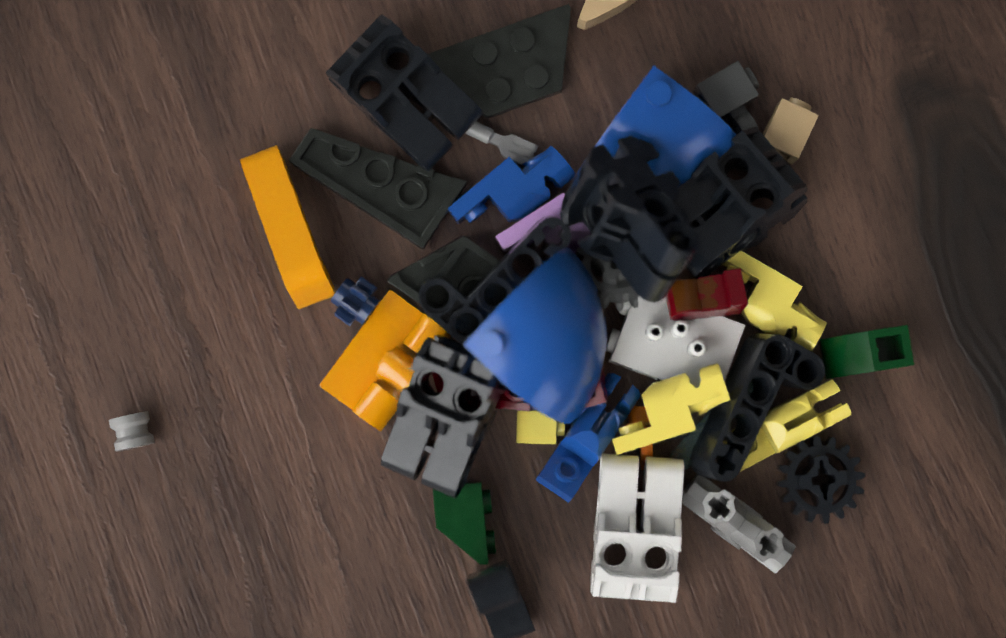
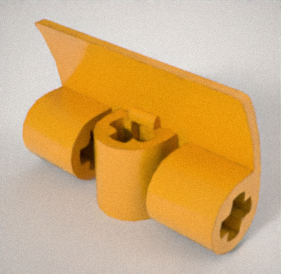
[320,290,451,432]

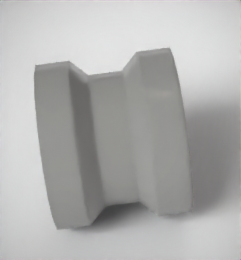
[109,411,155,452]

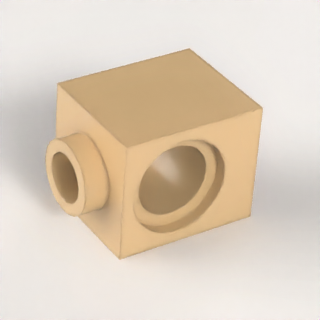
[763,97,819,164]

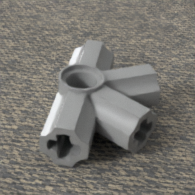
[682,474,796,574]

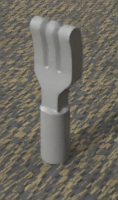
[465,121,538,166]

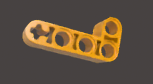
[240,145,336,310]

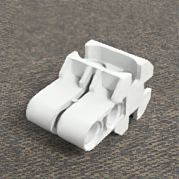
[590,453,684,602]

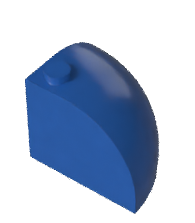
[578,66,736,194]
[463,247,607,424]

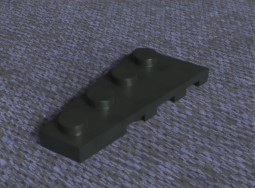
[289,128,467,250]

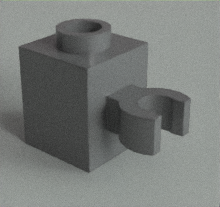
[693,61,759,134]

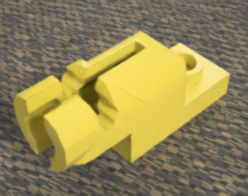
[723,251,827,352]
[612,363,730,455]
[723,379,851,472]

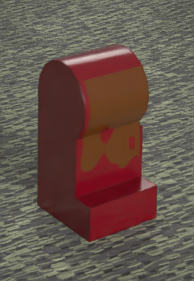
[666,268,748,321]

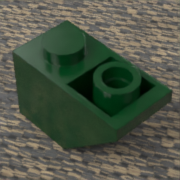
[819,325,915,379]
[432,481,496,565]

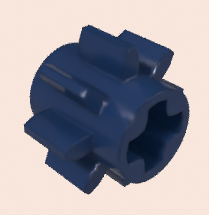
[330,276,381,326]

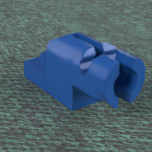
[448,146,576,224]
[535,373,641,503]

